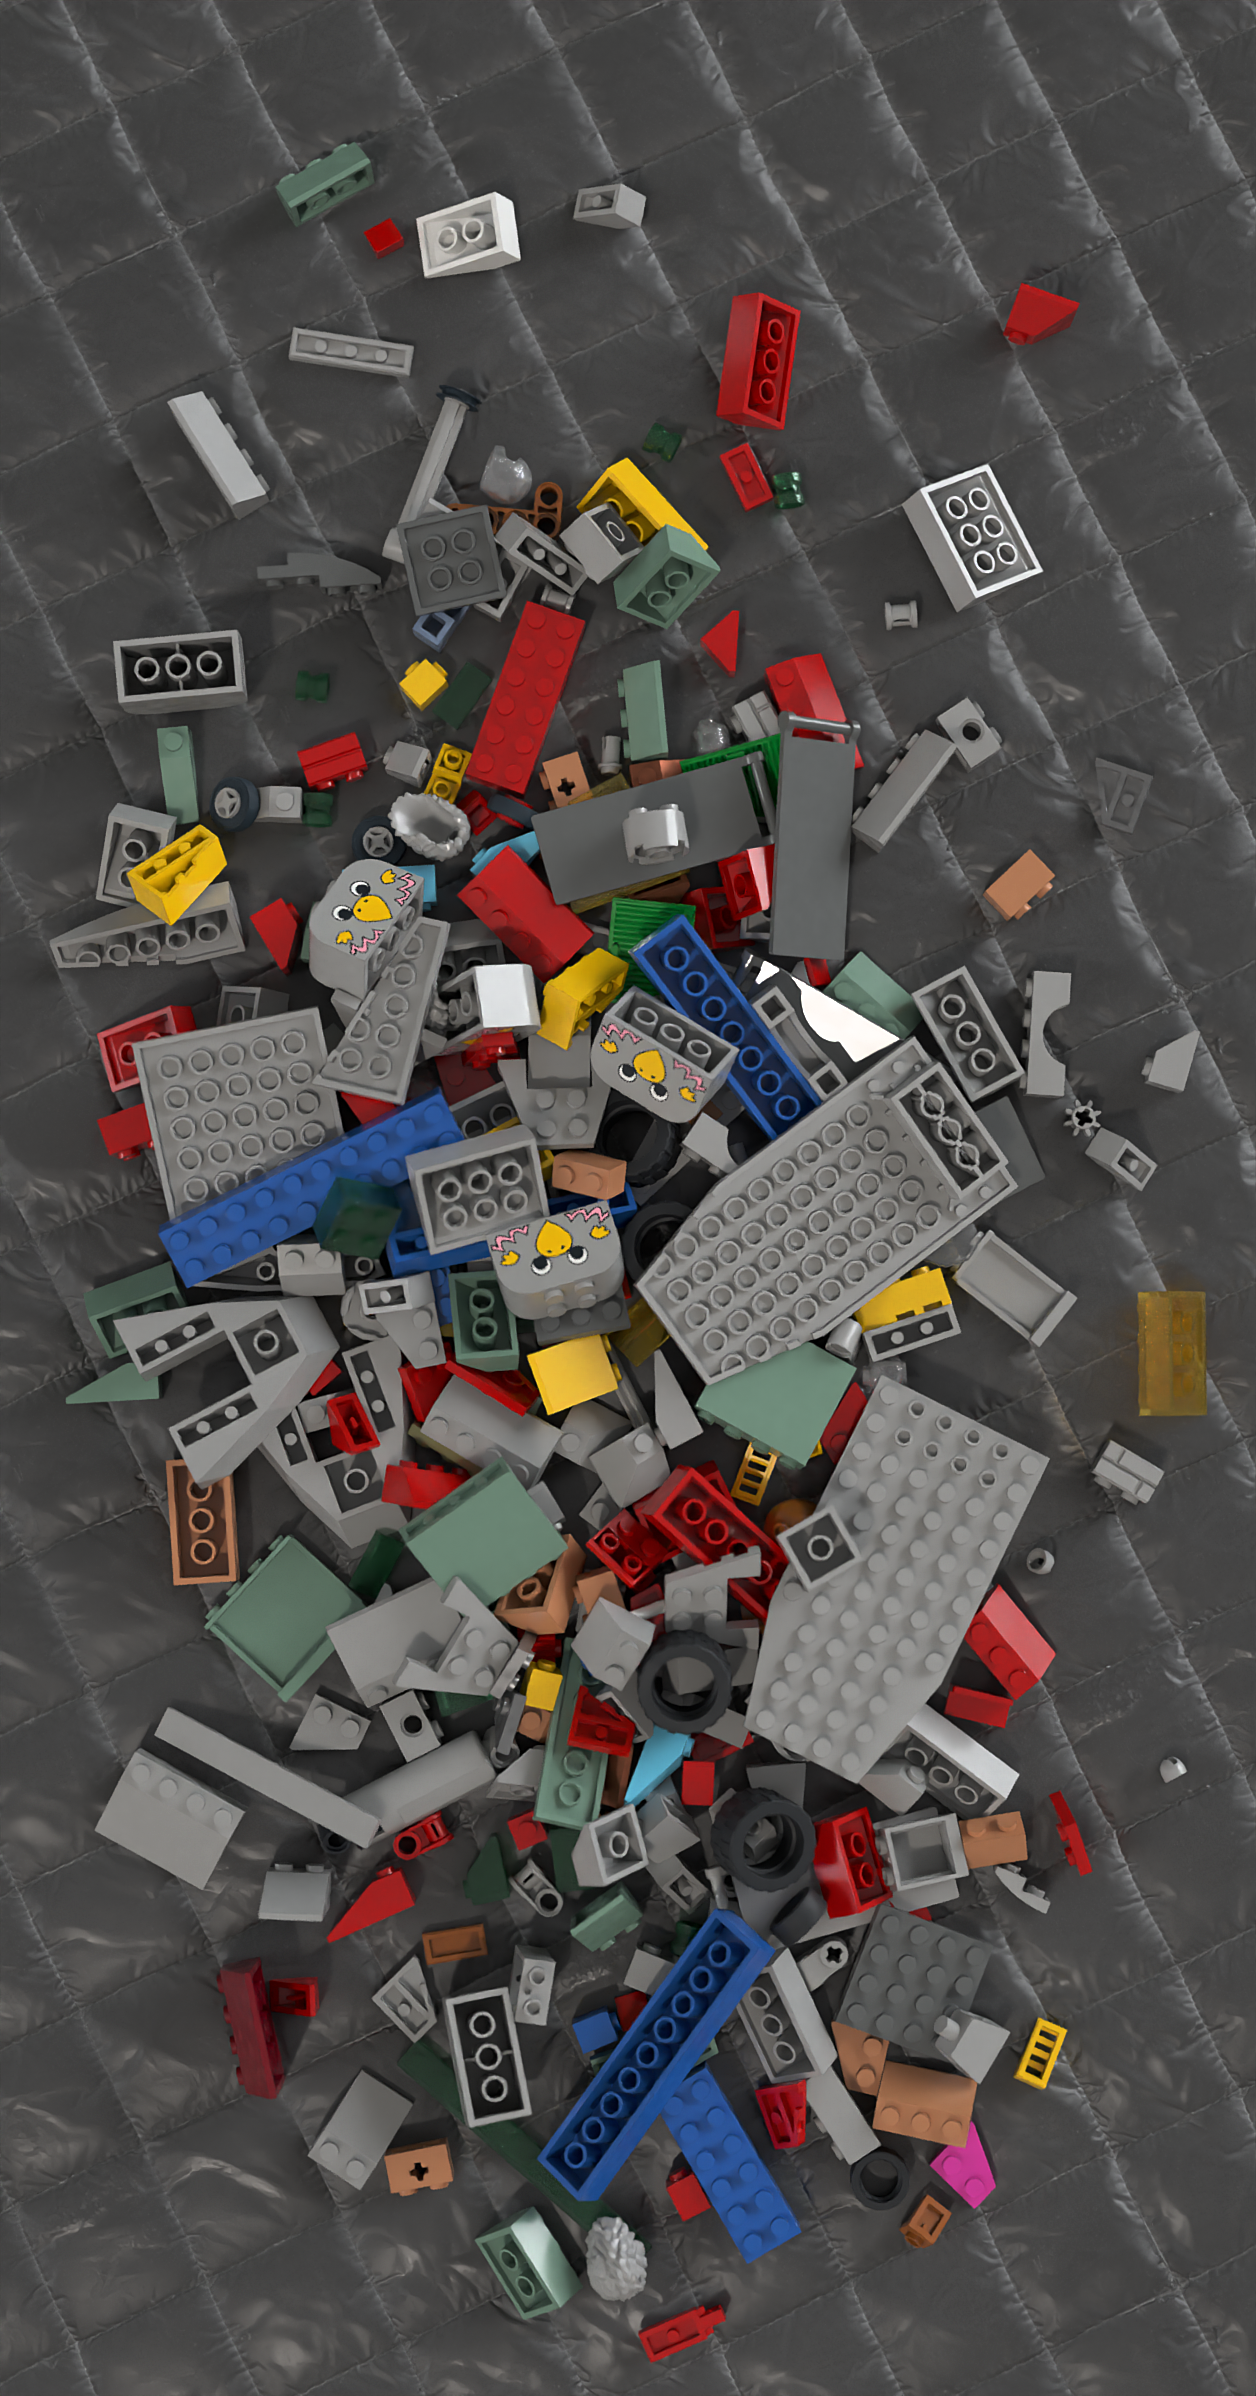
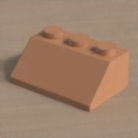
[494,1534,587,1635]
[872,2060,977,2148]

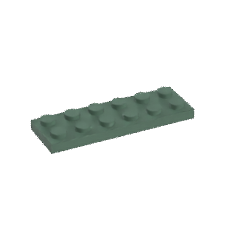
[533,1637,609,1831]

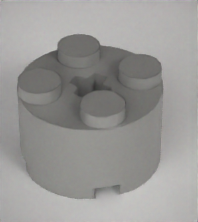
[622,804,690,865]

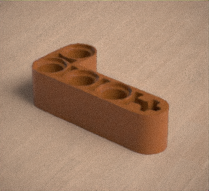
[445,482,563,542]

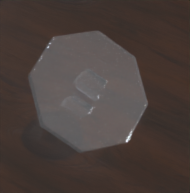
[922,1222,981,1268]

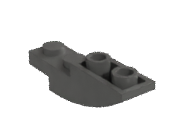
[257,553,383,598]

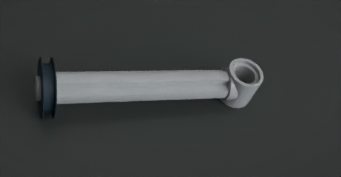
[382,385,482,564]

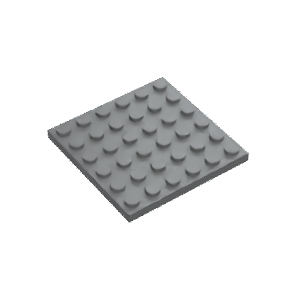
[132,1006,344,1220]

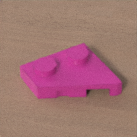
[929,2121,996,2209]

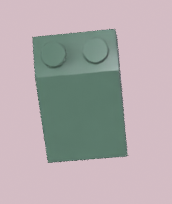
[570,1880,643,1952]

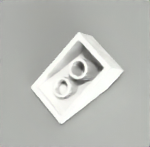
[416,192,521,278]

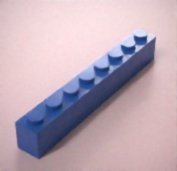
[386,1182,637,1278]

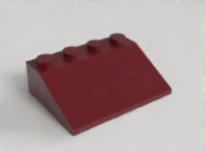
[216,1957,286,2099]

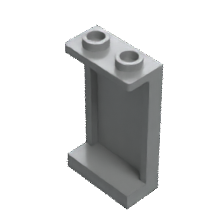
[949,1229,1078,1347]

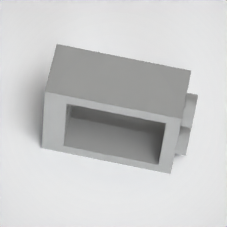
[875,1813,969,1891]
[508,1944,556,2026]

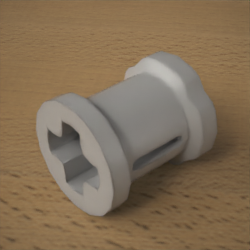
[539,584,576,615]
[884,600,917,630]

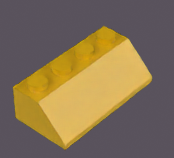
[576,457,709,551]

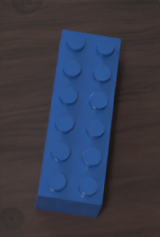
[660,2061,801,2264]

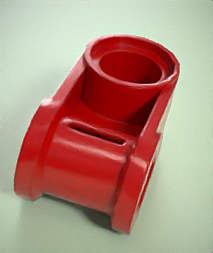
[393,1809,455,1860]

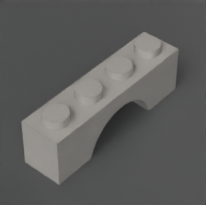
[1019,971,1071,1098]
[748,985,849,1103]
[679,1112,738,1179]

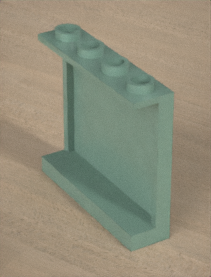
[692,1341,857,1470]
[399,1456,569,1617]
[204,1534,369,1703]

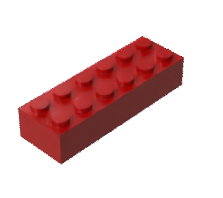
[465,601,586,799]
[640,1464,789,1625]

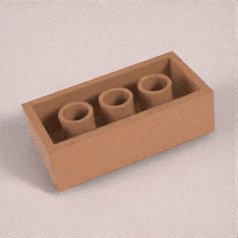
[166,1459,240,1585]

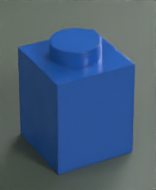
[572,2005,622,2054]

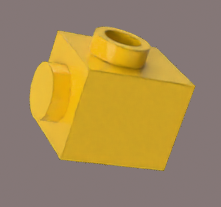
[399,659,448,711]
[520,1659,563,1711]

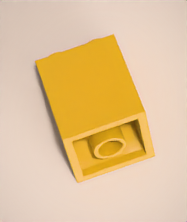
[527,1333,622,1415]

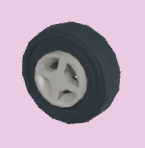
[209,777,260,832]
[351,816,406,866]

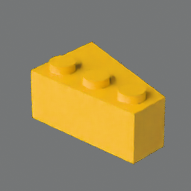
[127,824,227,926]
[536,948,629,1050]
[853,1265,952,1333]

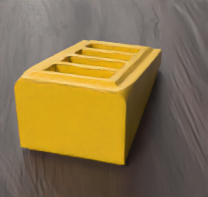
[730,1442,777,1506]
[1013,2017,1067,2090]

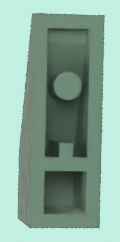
[157,726,200,825]
[66,1363,163,1404]

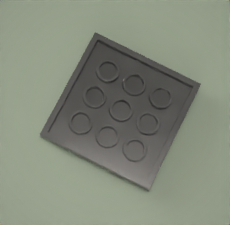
[833,1903,994,2063]

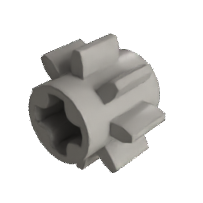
[1063,1100,1101,1137]

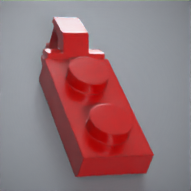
[638,2304,726,2363]

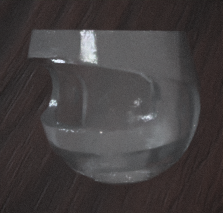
[479,445,532,505]

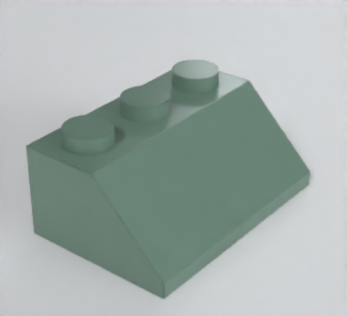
[275,142,375,227]
[613,524,720,629]
[617,660,668,765]
[823,951,923,1039]
[83,1262,189,1359]
[448,1270,519,1372]
[474,2206,583,2320]

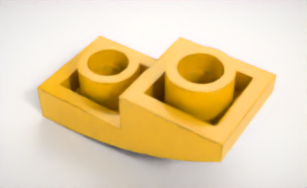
[424,743,472,804]

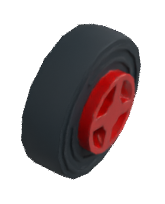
[487,793,539,830]

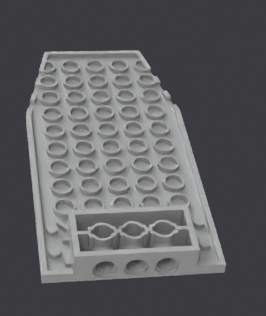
[634,1036,1018,1385]
[743,1375,1050,1784]

